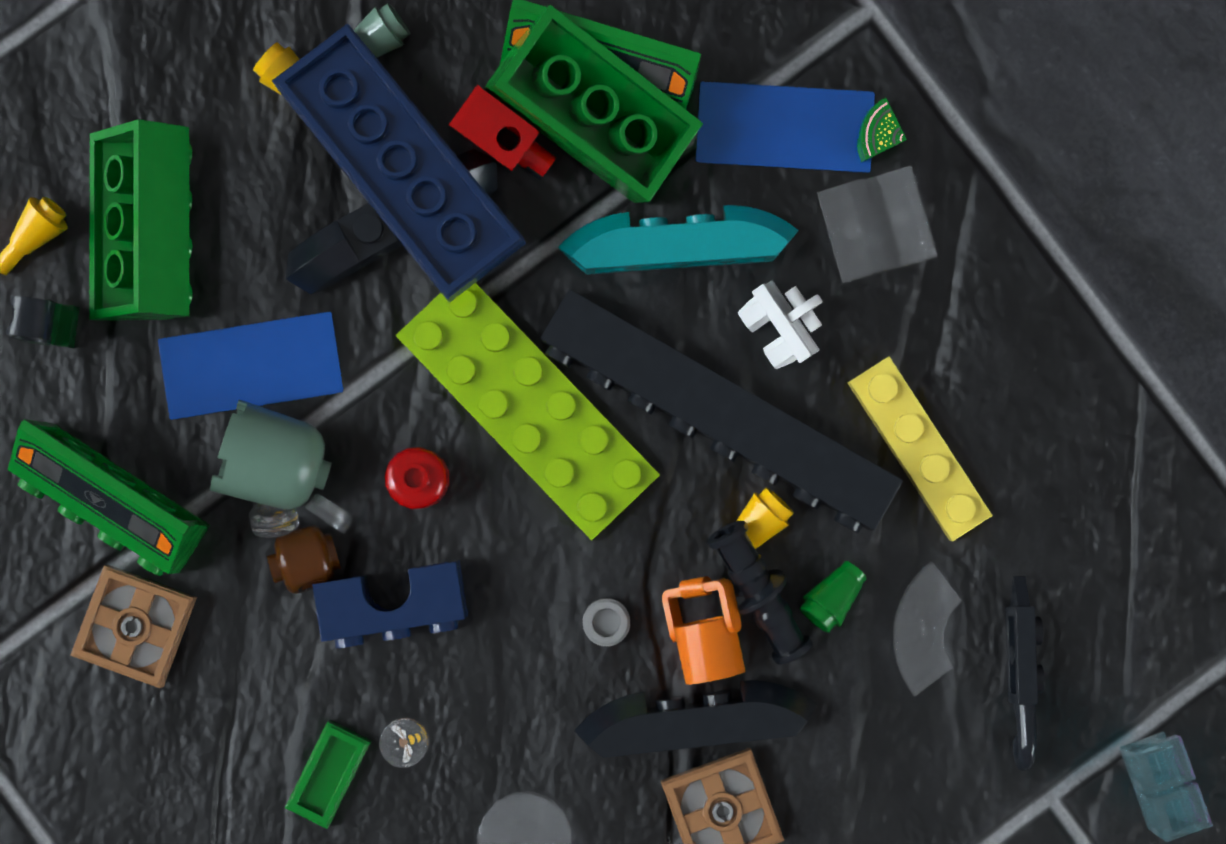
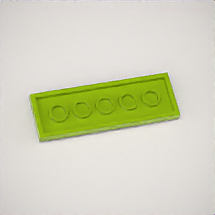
[395,283,660,541]

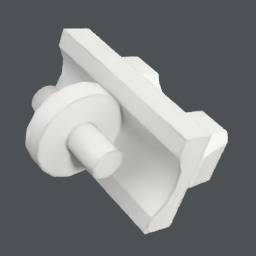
[738,280,823,369]

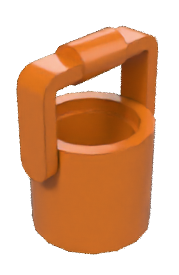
[662,576,746,685]

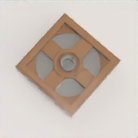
[70,565,197,688]
[661,748,784,844]

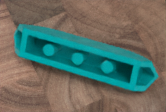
[558,205,799,275]

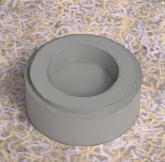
[583,598,630,646]

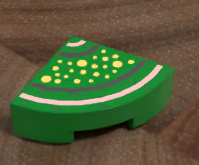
[857,98,907,162]

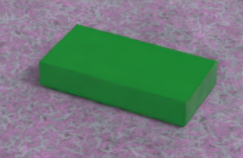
[285,720,372,829]

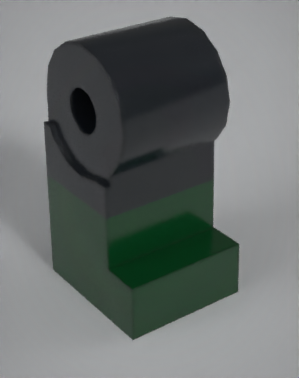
[5,296,80,349]

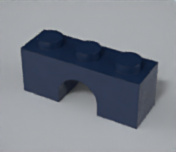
[312,560,468,648]

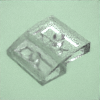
[817,166,938,283]

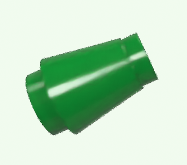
[800,561,867,633]

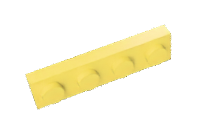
[848,356,993,541]

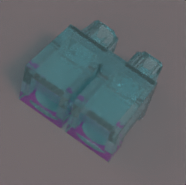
[1119,731,1213,842]

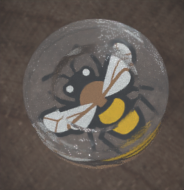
[305,493,354,534]
[249,503,299,538]
[379,718,429,768]

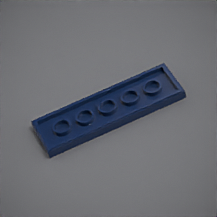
[272,24,526,303]

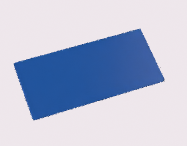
[696,82,875,173]
[158,312,343,420]

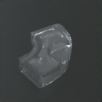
[893,562,962,696]

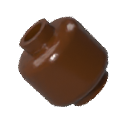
[267,525,341,594]

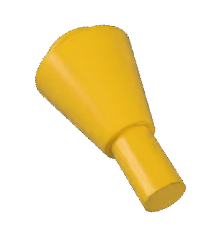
[0,197,68,275]

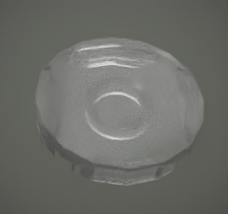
[477,791,572,844]

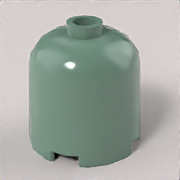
[210,400,332,510]

